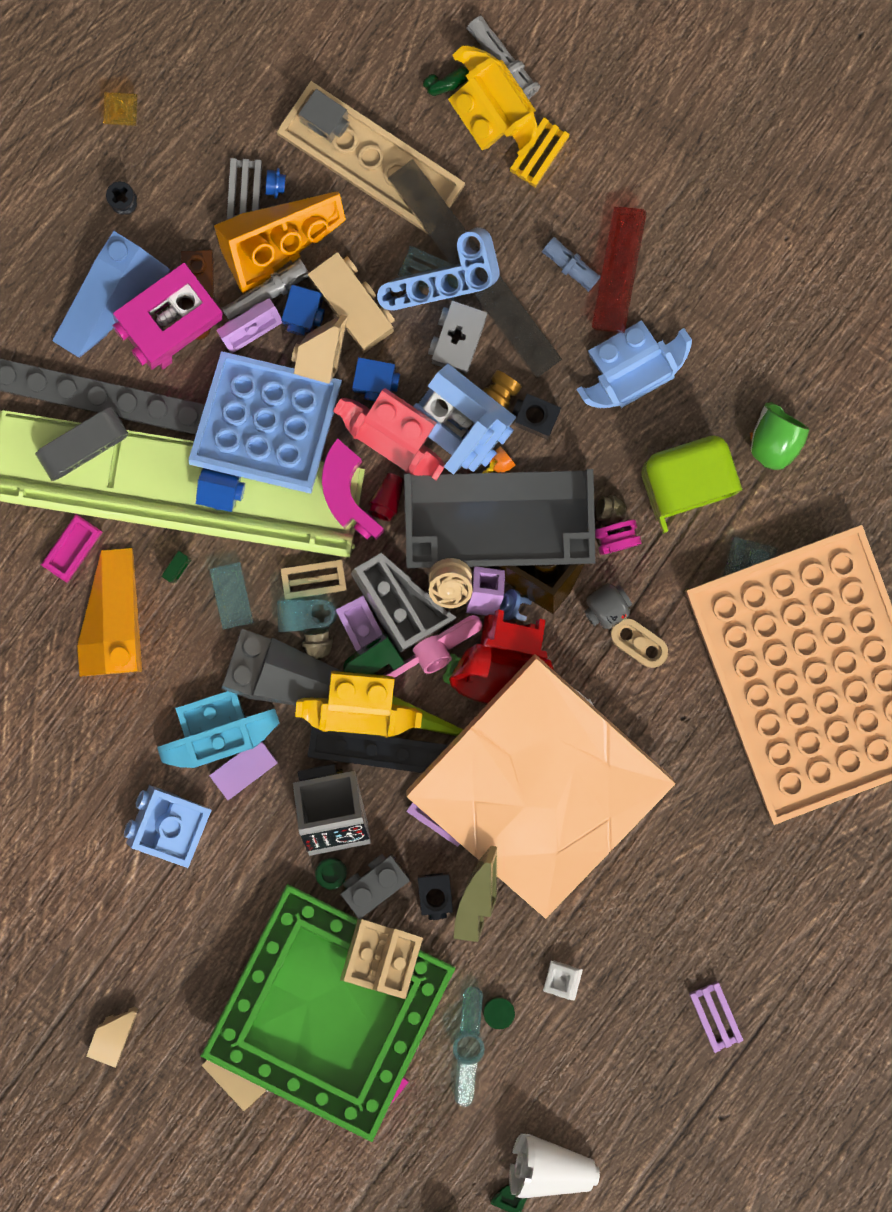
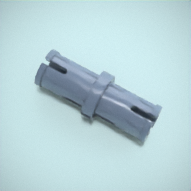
[542,237,601,292]

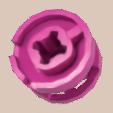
[595,520,642,555]

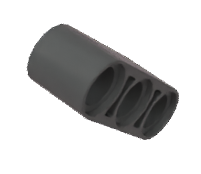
[35,407,129,481]

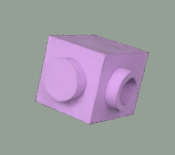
[466,567,505,616]

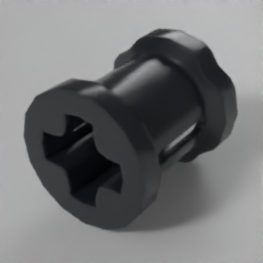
[106,181,137,215]

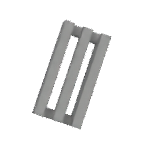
[227,158,262,220]

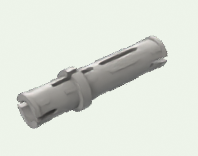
[222,259,309,320]

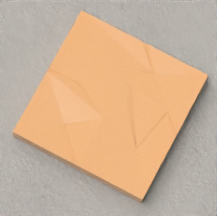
[406,654,675,919]

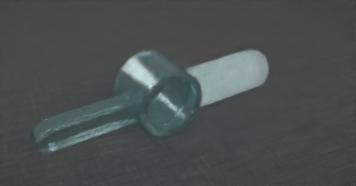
[453,987,485,1107]

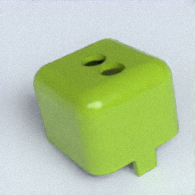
[641,435,742,534]

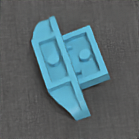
[157,691,280,768]

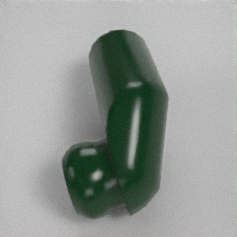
[423,66,469,96]

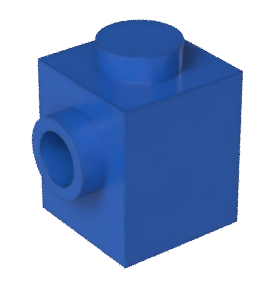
[281,285,325,336]
[352,357,400,401]
[195,468,245,512]

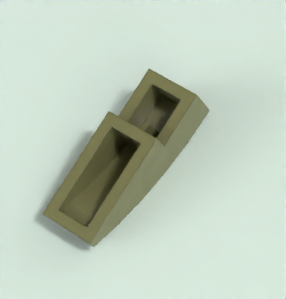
[453,846,497,942]

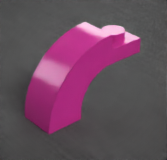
[322,439,384,540]

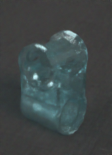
[276,599,337,632]

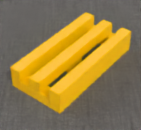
[510,118,570,188]

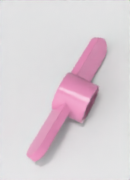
[381,615,482,678]

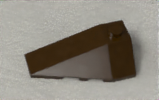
[488,564,584,614]

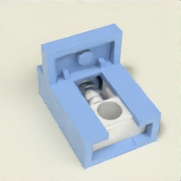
[413,364,516,475]

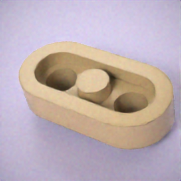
[611,618,668,668]

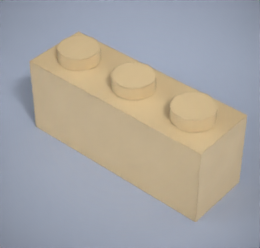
[308,252,395,353]

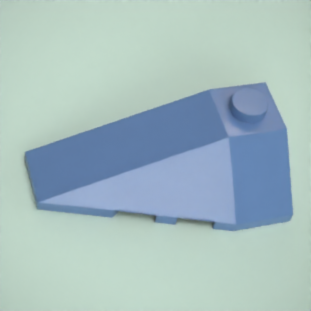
[52,231,171,358]

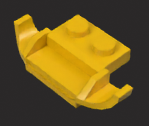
[448,46,537,157]
[295,671,422,738]

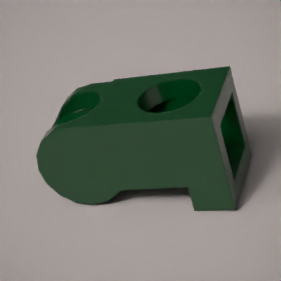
[343,632,405,675]

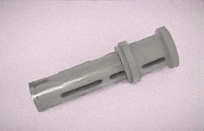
[466,16,541,99]

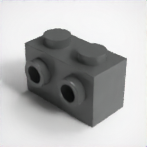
[341,853,410,919]

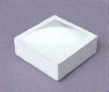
[543,961,583,1000]

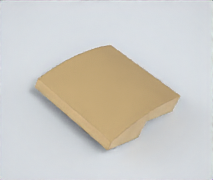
[340,919,423,999]

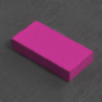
[41,514,103,583]

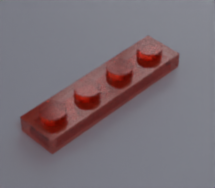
[592,206,647,333]

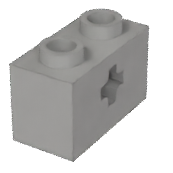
[428,301,487,376]

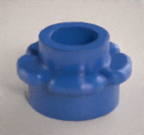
[265,168,286,199]

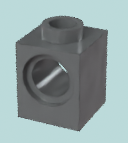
[298,89,349,143]

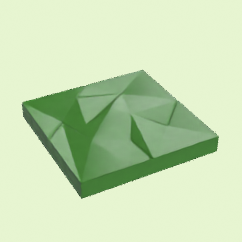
[200,884,455,1142]

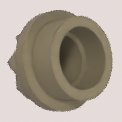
[595,495,626,526]
[302,628,333,659]

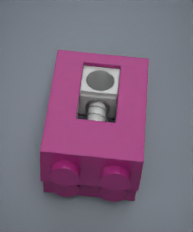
[112,263,222,370]

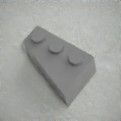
[351,553,456,653]

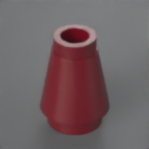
[368,473,404,522]

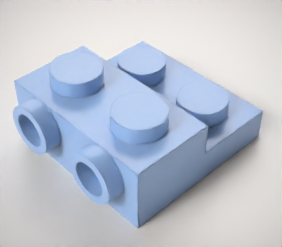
[124,785,211,868]

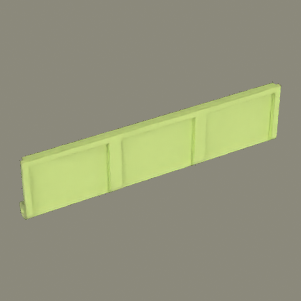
[0,410,365,558]

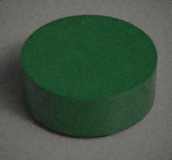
[315,857,347,889]
[484,997,515,1030]

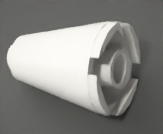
[509,1134,600,1199]

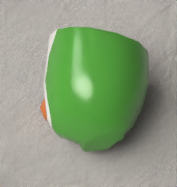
[750,402,809,470]

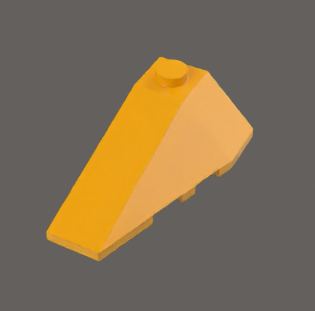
[214,191,346,293]
[77,548,142,677]

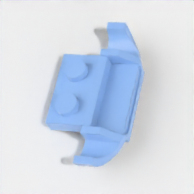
[576,320,692,408]

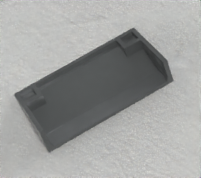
[404,469,596,568]

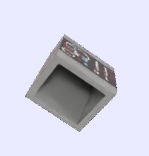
[293,771,371,856]

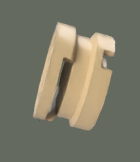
[428,558,473,608]

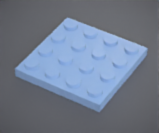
[189,351,342,494]

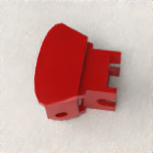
[449,609,554,704]

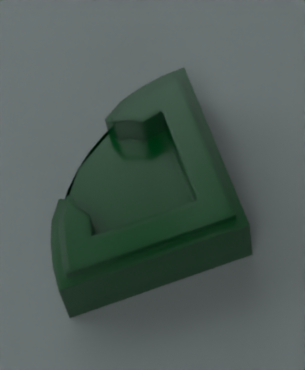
[490,1184,527,1212]

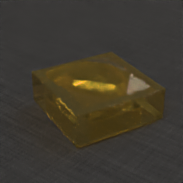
[103,92,137,126]

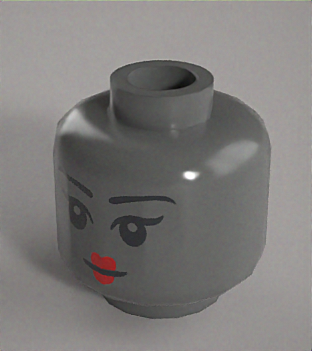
[584,583,632,629]

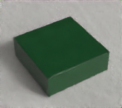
[161,551,192,584]

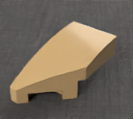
[86,1007,139,1068]

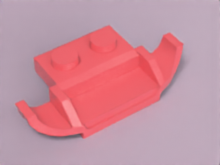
[333,388,445,480]

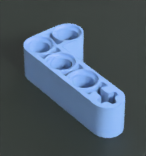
[377,228,500,310]

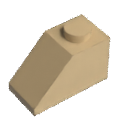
[291,314,347,384]

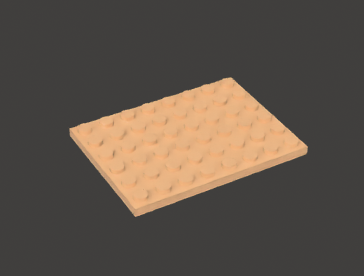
[685,525,892,825]

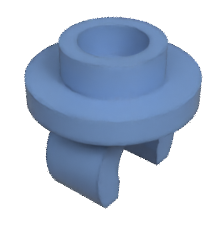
[500,589,532,621]

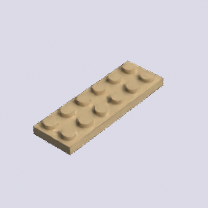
[277,81,465,236]

